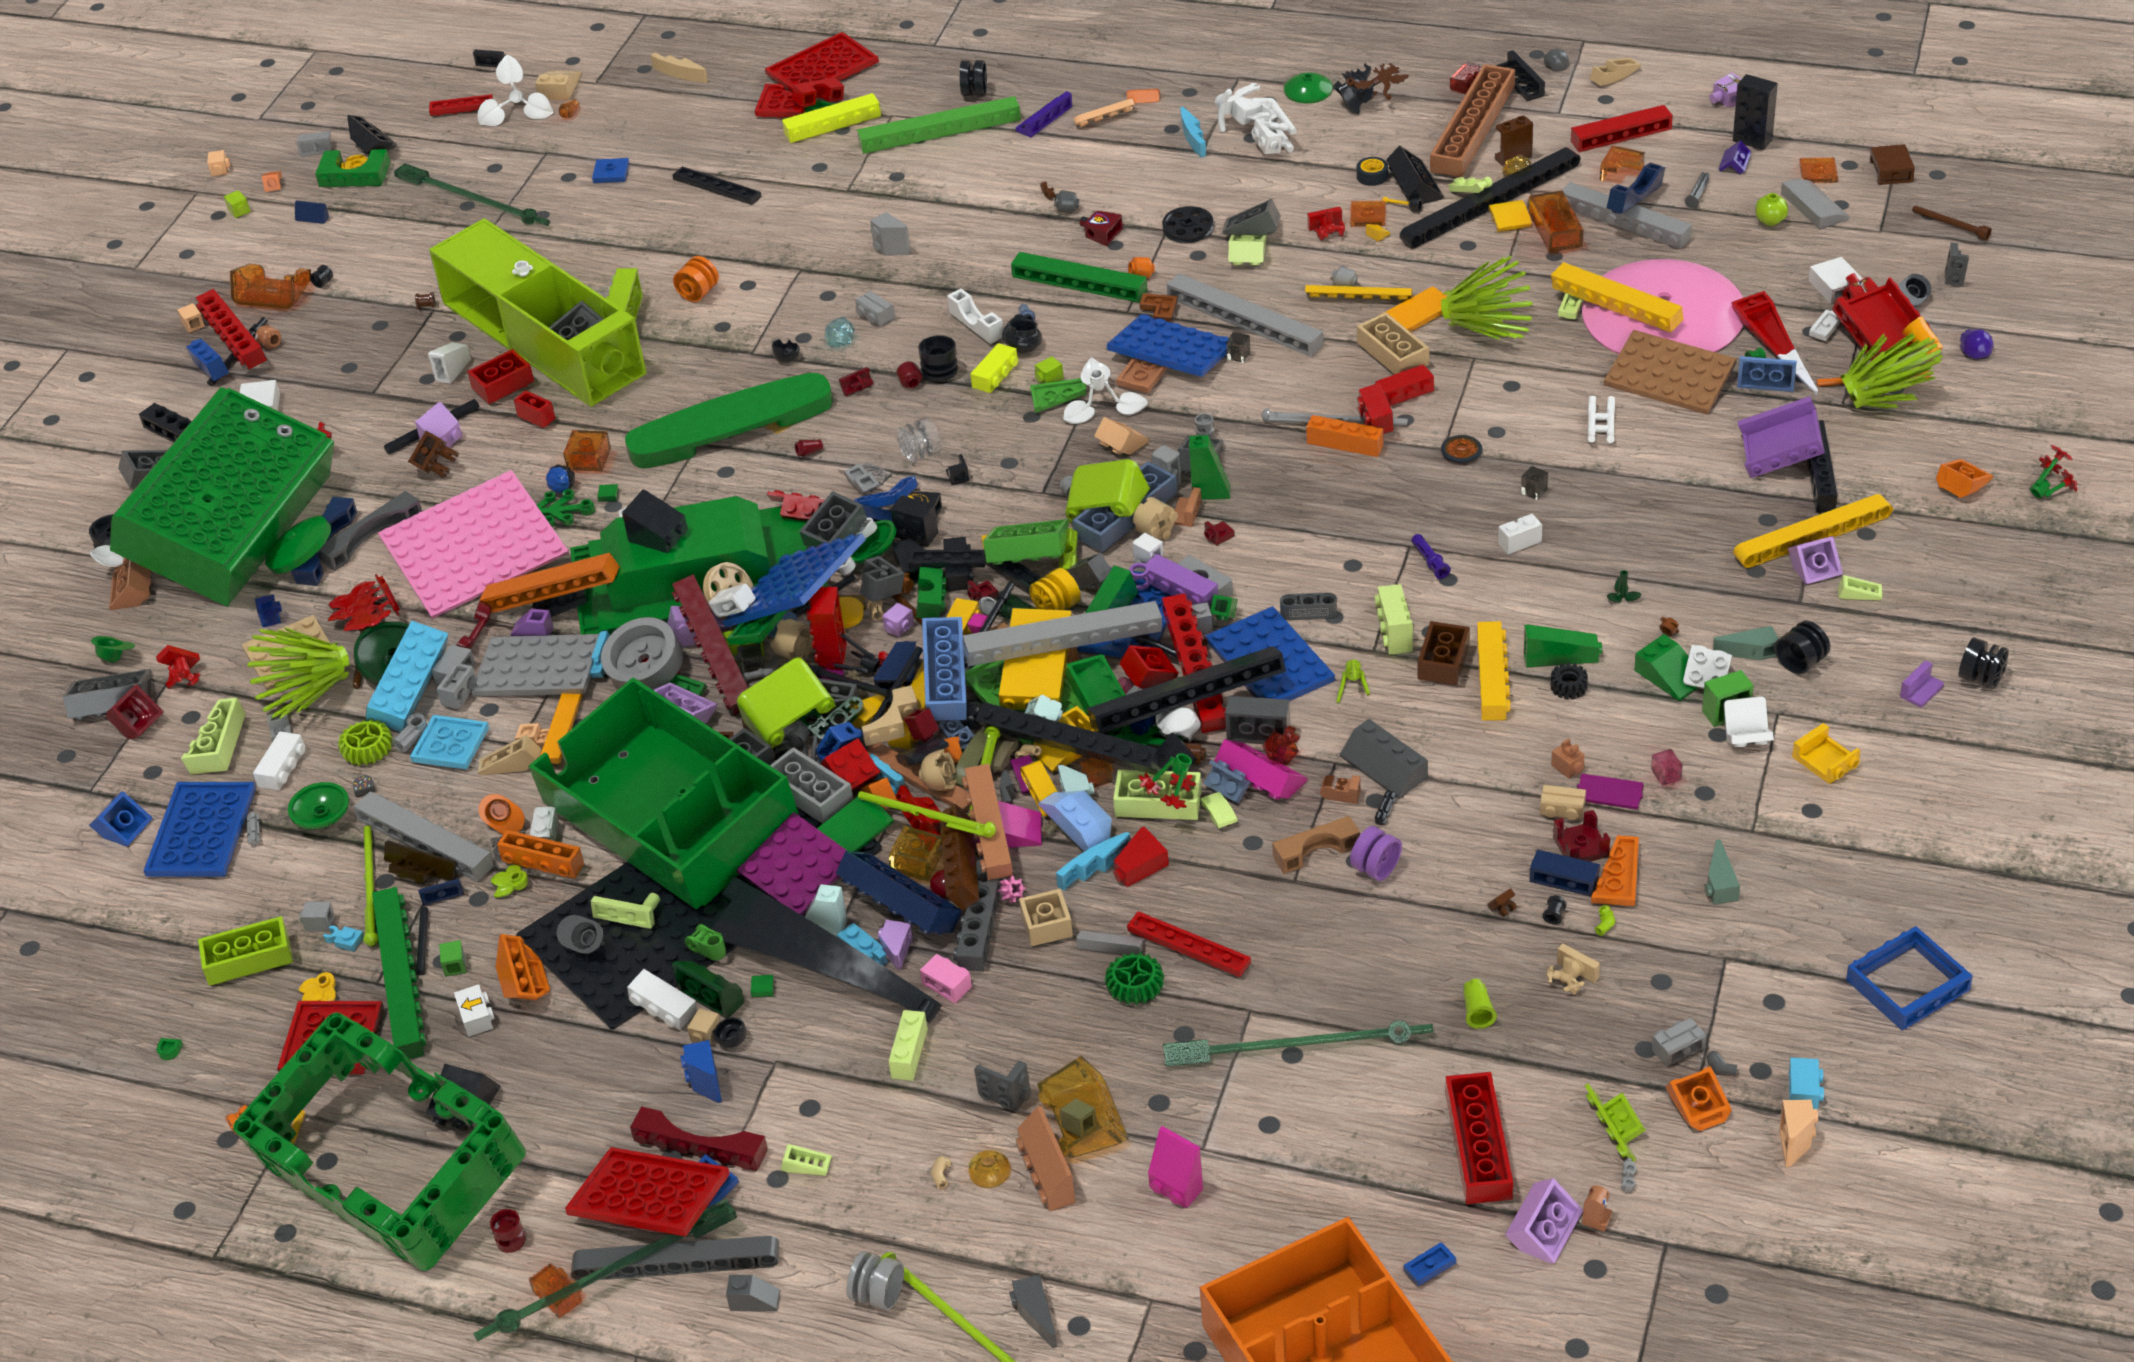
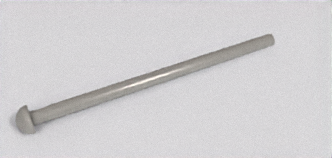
[1262,408,1408,426]

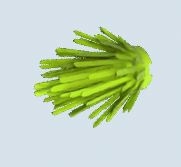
[1840,332,1943,409]

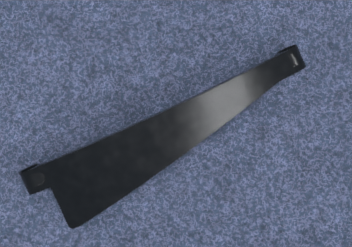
[711,877,942,1023]

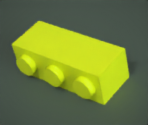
[970,343,1018,393]

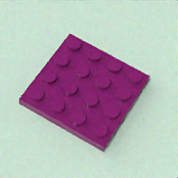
[737,812,847,916]

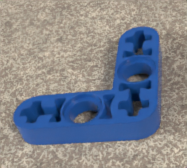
[853,476,918,508]

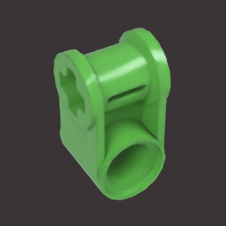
[685,924,727,961]

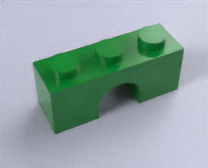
[916,567,946,618]

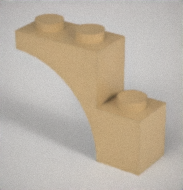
[862,685,918,746]

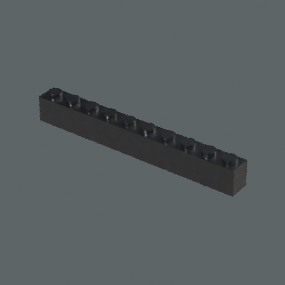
[1087,646,1286,733]
[976,702,1166,775]

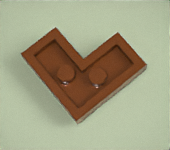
[1140,293,1178,323]

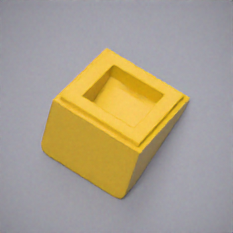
[1366,224,1390,242]

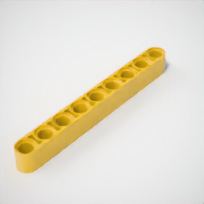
[1733,494,1893,568]

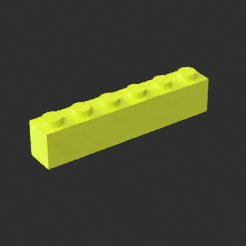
[782,93,881,143]

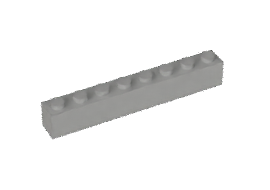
[1559,182,1692,249]
[353,791,494,882]

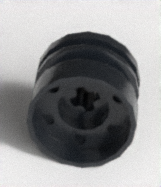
[918,335,958,381]
[1774,620,1831,675]
[1958,637,2009,689]

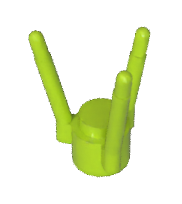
[1336,659,1370,703]

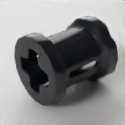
[1542,895,1567,925]

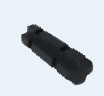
[1374,790,1396,825]

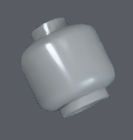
[1330,266,1358,287]

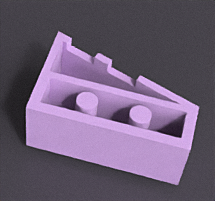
[667,606,731,648]

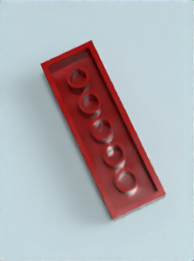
[1445,1072,1513,1204]

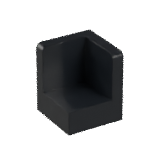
[946,454,969,485]

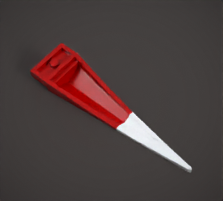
[1731,291,1818,395]

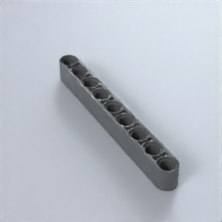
[571,1236,779,1281]

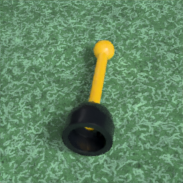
[1382,197,1423,212]

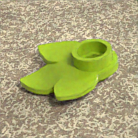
[490,865,529,898]

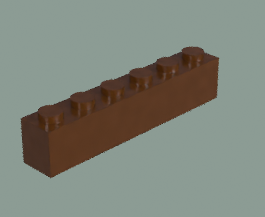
[940,804,979,911]

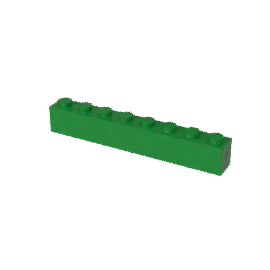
[1011,252,1148,303]

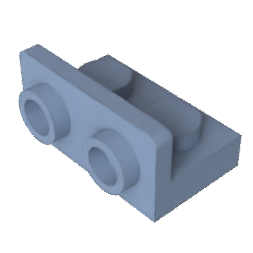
[1203,760,1251,804]

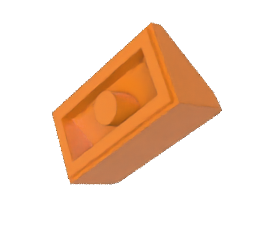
[1126,88,1159,103]

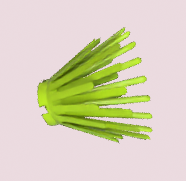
[1441,256,1533,340]
[247,627,350,718]

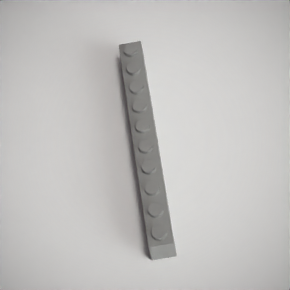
[1167,273,1323,357]
[963,601,1162,666]

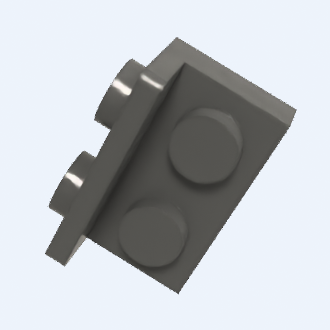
[1945,243,1969,286]

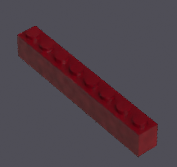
[672,574,748,716]

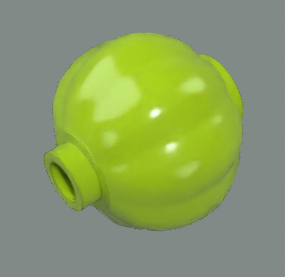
[1755,193,1788,226]

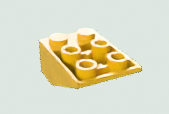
[1033,706,1096,773]

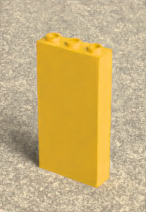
[999,608,1072,710]

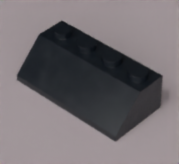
[1386,145,1444,204]

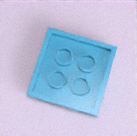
[410,715,489,770]

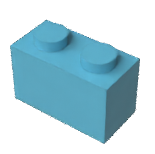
[1789,1057,1824,1110]

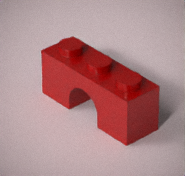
[792,77,844,108]

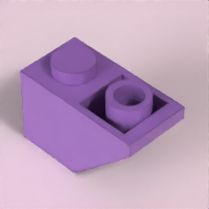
[511,609,554,636]

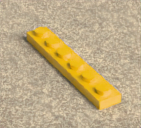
[1305,285,1413,301]

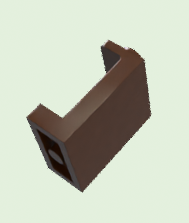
[1495,115,1533,167]
[1870,144,1915,185]

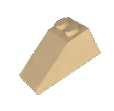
[535,70,582,100]

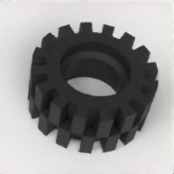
[1550,663,1588,700]

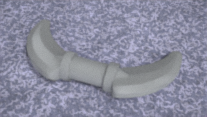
[742,656,778,683]

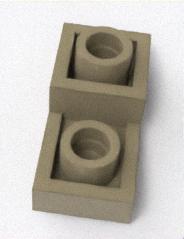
[990,740,1019,772]

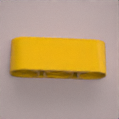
[1020,760,1058,817]

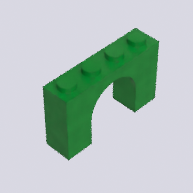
[315,149,391,187]

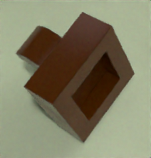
[1487,888,1517,917]

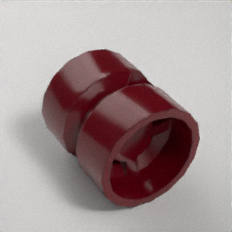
[490,1209,526,1253]

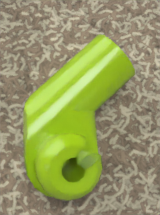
[1595,905,1615,936]

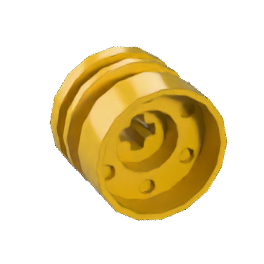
[1029,568,1081,610]

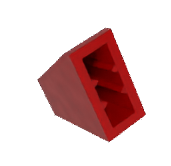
[1113,826,1169,887]

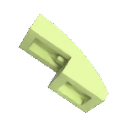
[1200,792,1238,828]

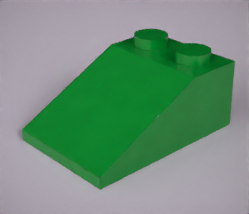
[1634,634,1698,701]

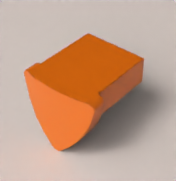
[944,737,962,765]

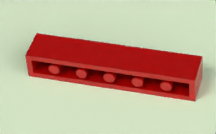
[1571,105,1673,152]

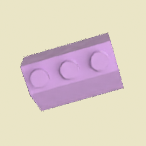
[654,683,717,724]
[1505,1178,1583,1264]

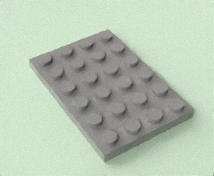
[471,634,599,697]

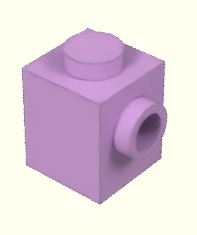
[882,603,914,637]

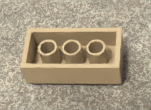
[1357,312,1429,374]

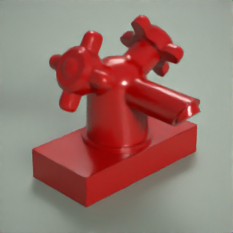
[1307,206,1345,240]
[156,645,201,689]

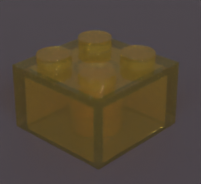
[889,826,943,882]

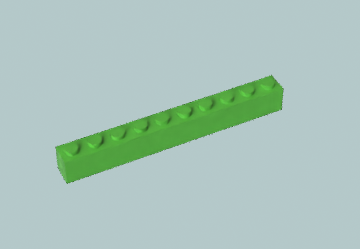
[857,96,1021,154]

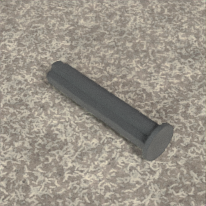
[1685,172,1709,208]

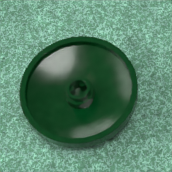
[353,621,409,685]

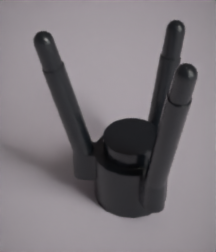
[833,633,880,675]

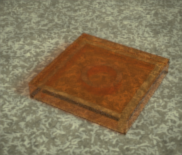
[1799,157,1838,183]
[1350,201,1385,227]

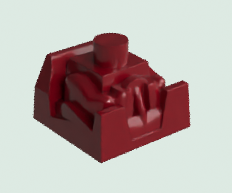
[107,684,164,739]

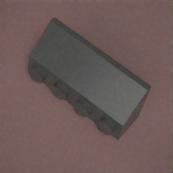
[1340,719,1428,799]

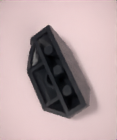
[347,115,397,154]

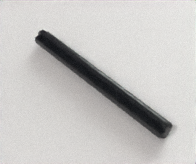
[384,399,479,454]

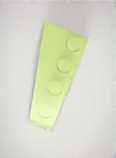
[1374,584,1413,655]
[181,697,246,775]

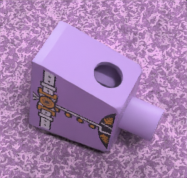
[1709,72,1741,107]

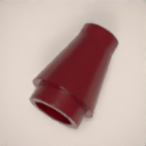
[795,439,823,457]

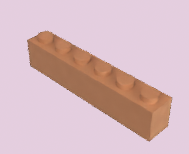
[962,764,1013,880]

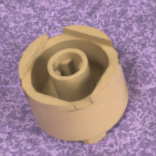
[1133,497,1178,540]
[770,618,814,660]

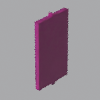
[1577,773,1644,810]

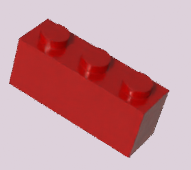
[1375,364,1434,406]

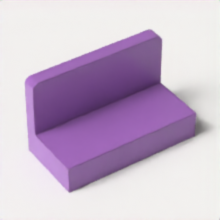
[1900,660,1944,707]

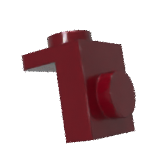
[967,580,999,604]

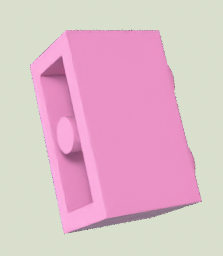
[920,954,972,1003]

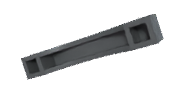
[318,491,422,571]

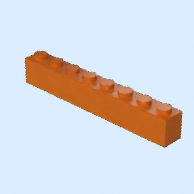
[479,553,620,613]

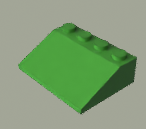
[983,519,1069,565]

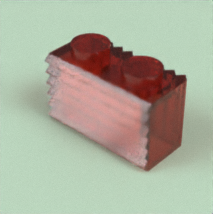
[1450,61,1482,94]

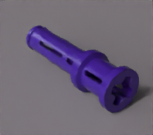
[1411,534,1451,579]

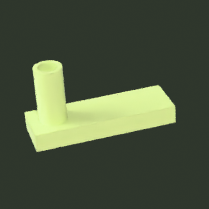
[591,893,660,929]

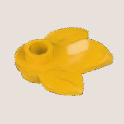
[299,972,336,1001]

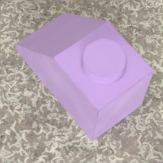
[878,920,913,970]

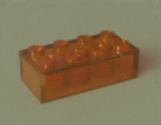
[1529,190,1584,253]

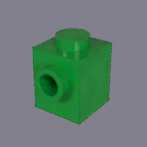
[1210,594,1238,621]

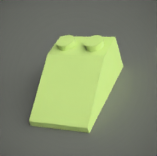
[1228,234,1266,265]

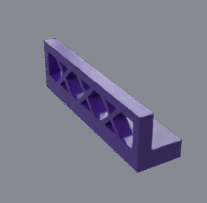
[1016,91,1073,138]

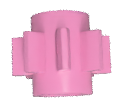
[998,876,1026,903]

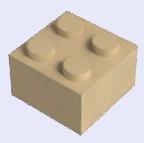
[1019,889,1073,946]

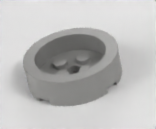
[601,617,683,689]

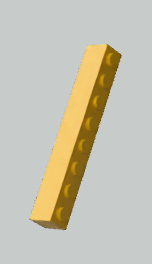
[1551,262,1684,333]

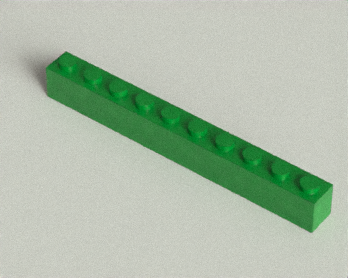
[372,887,427,1059]

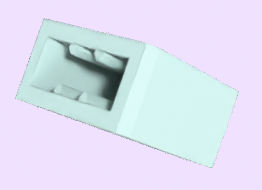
[805,884,848,936]

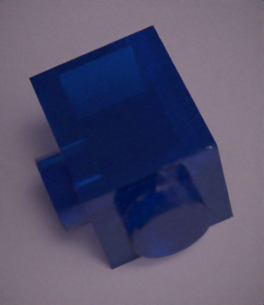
[255,594,282,627]

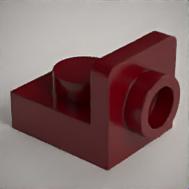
[1204,521,1235,546]

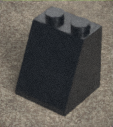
[622,489,688,553]
[426,1064,500,1132]

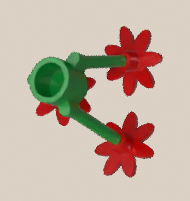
[2029,445,2078,499]
[1138,753,1196,809]

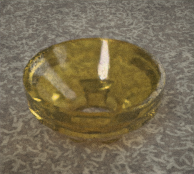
[1502,154,1532,177]
[968,1150,1010,1188]

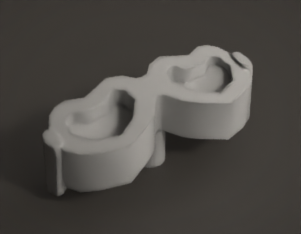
[1621,1158,1637,1193]

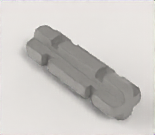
[247,812,260,846]

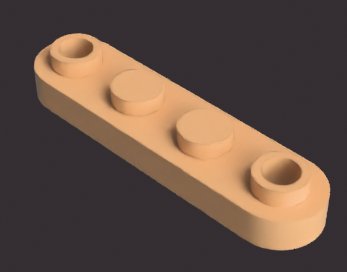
[1073,99,1135,127]

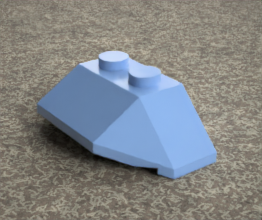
[1038,791,1112,852]

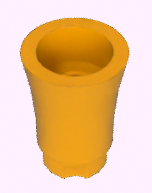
[1902,316,1943,355]

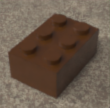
[1417,621,1470,685]

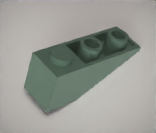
[1713,626,1779,660]

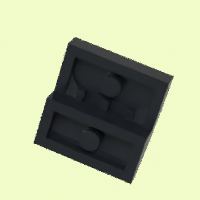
[895,737,949,767]

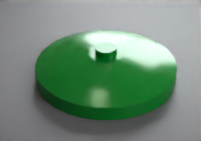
[265,516,331,574]

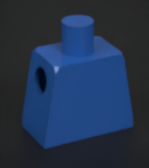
[816,722,863,761]

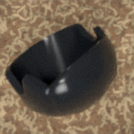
[771,339,800,361]
[960,700,982,730]
[713,1017,747,1048]

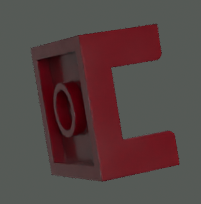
[1553,810,1610,862]

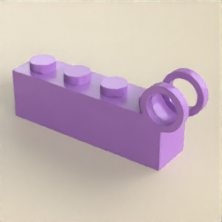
[1129,554,1219,607]

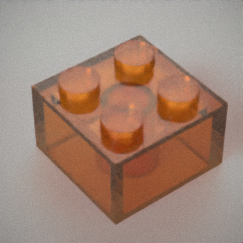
[563,430,611,472]

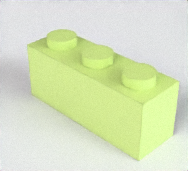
[889,1010,928,1081]

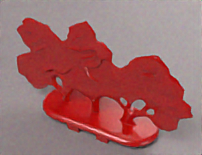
[328,574,400,631]

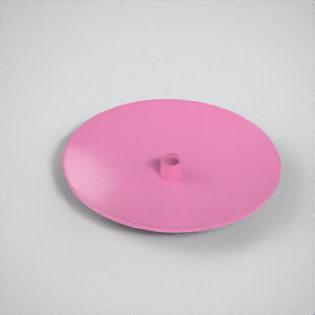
[1582,259,1744,354]

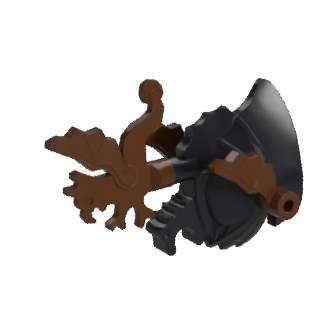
[1333,63,1409,115]

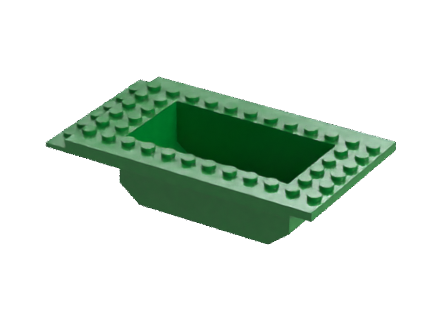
[570,496,828,635]

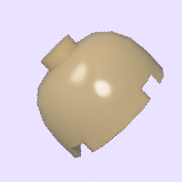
[919,749,956,792]

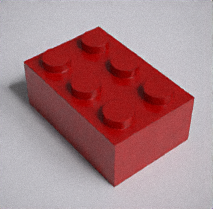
[467,349,535,404]

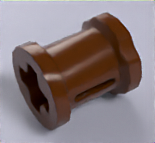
[415,292,436,309]

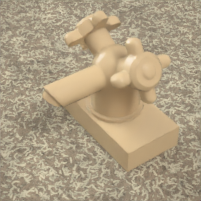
[1546,943,1600,995]

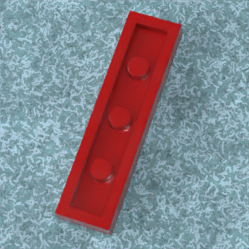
[429,94,494,116]

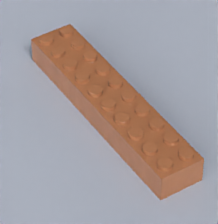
[1430,64,1515,177]

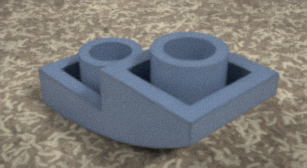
[938,720,974,751]

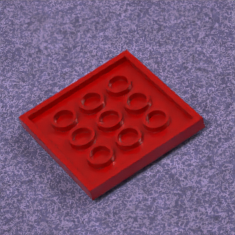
[277,1001,384,1074]

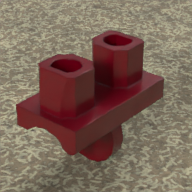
[839,367,874,396]

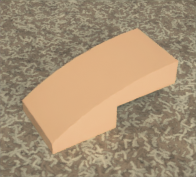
[515,723,549,747]

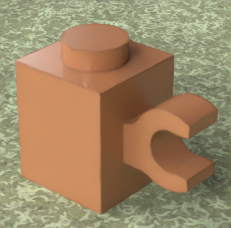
[1551,738,1585,779]

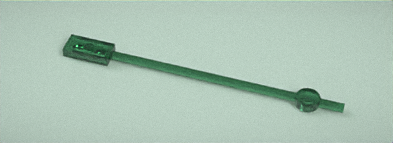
[394,163,550,226]
[1163,1020,1433,1066]
[473,1199,737,1342]

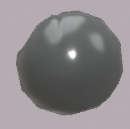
[1544,49,1570,71]

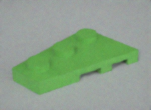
[1030,378,1086,413]

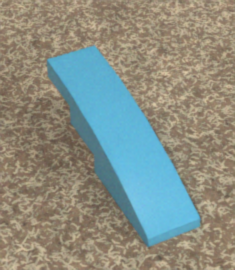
[1180,107,1206,157]
[1056,832,1131,890]

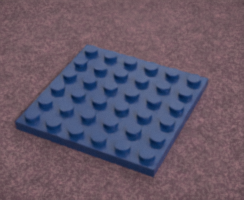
[722,533,866,628]

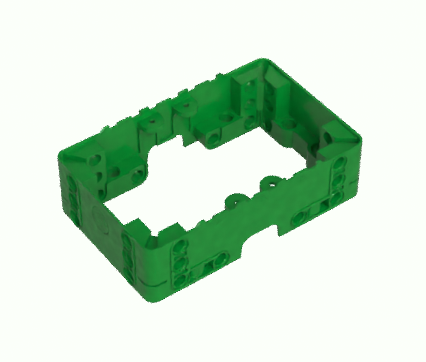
[233,1012,526,1271]

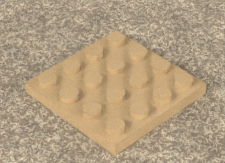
[242,615,330,691]

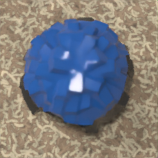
[546,464,575,494]

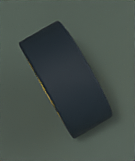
[1356,157,1388,186]

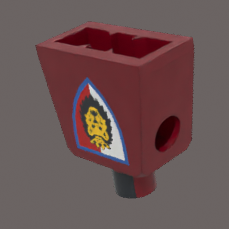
[1080,211,1123,246]

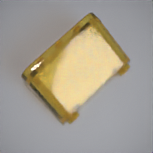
[1037,1055,1128,1158]

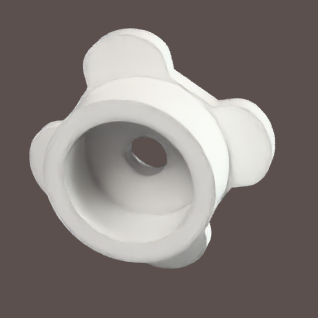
[512,260,533,276]

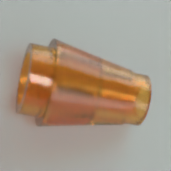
[558,99,580,119]

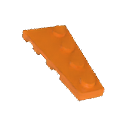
[1591,835,1639,906]

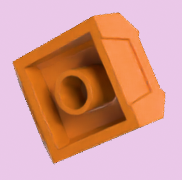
[1936,459,1993,498]
[1666,1066,1732,1131]

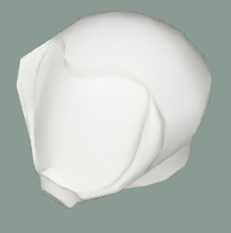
[1155,706,1201,742]

